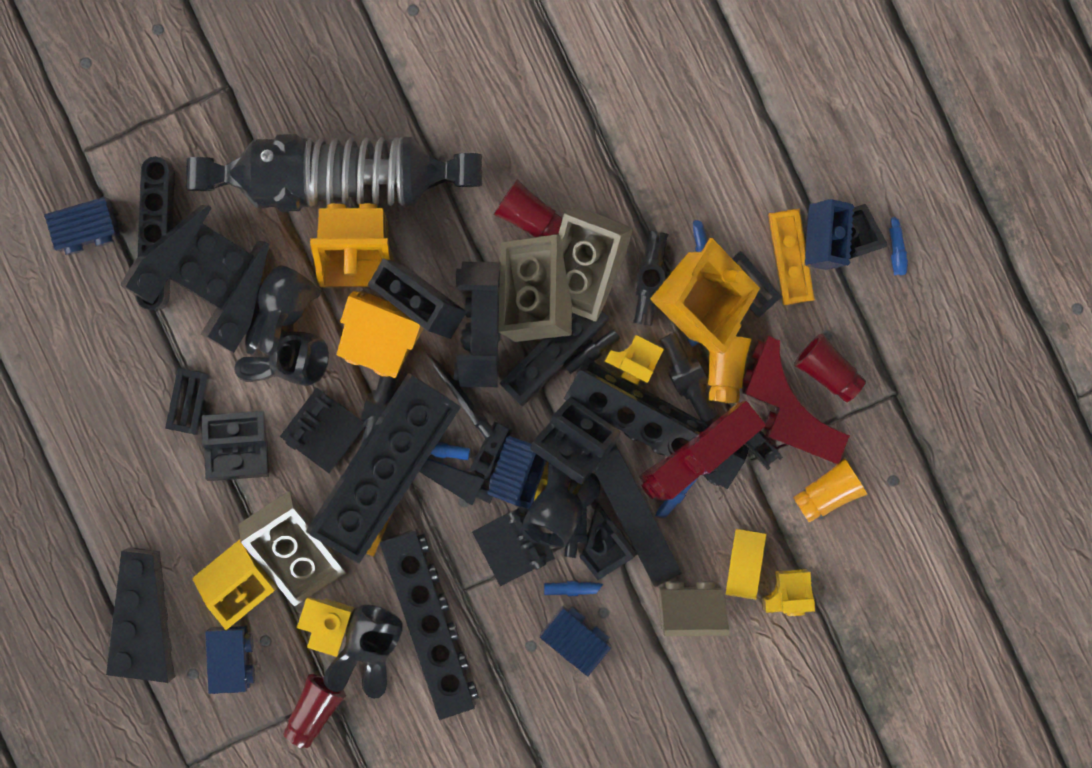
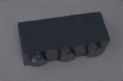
[368,258,467,339]

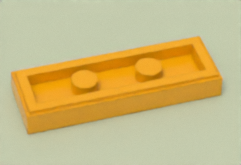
[768,208,815,306]

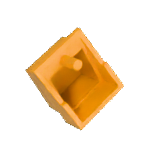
[310,203,394,287]
[650,238,760,354]
[336,290,424,378]

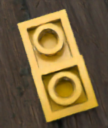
[726,529,766,600]

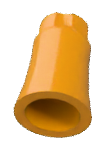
[708,336,751,403]
[793,458,868,522]

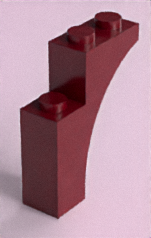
[742,336,850,464]
[639,400,766,500]

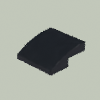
[202,411,269,481]

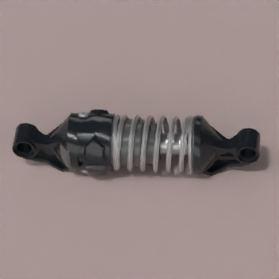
[186,134,482,212]

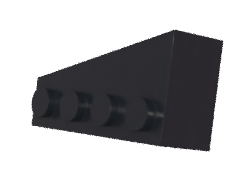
[106,547,175,683]

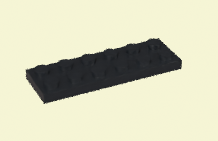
[306,373,461,563]

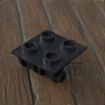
[280,387,365,474]
[472,507,555,587]

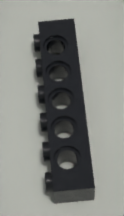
[564,357,749,489]
[380,528,479,720]

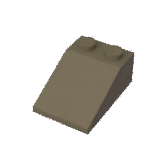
[558,207,633,322]
[498,235,572,342]
[238,491,346,606]
[659,581,729,636]

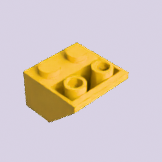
[192,539,279,630]

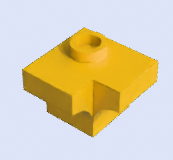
[604,335,664,385]
[762,569,815,616]
[297,597,355,657]

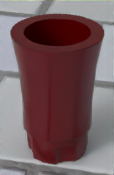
[493,179,563,238]
[794,333,866,403]
[283,674,346,748]

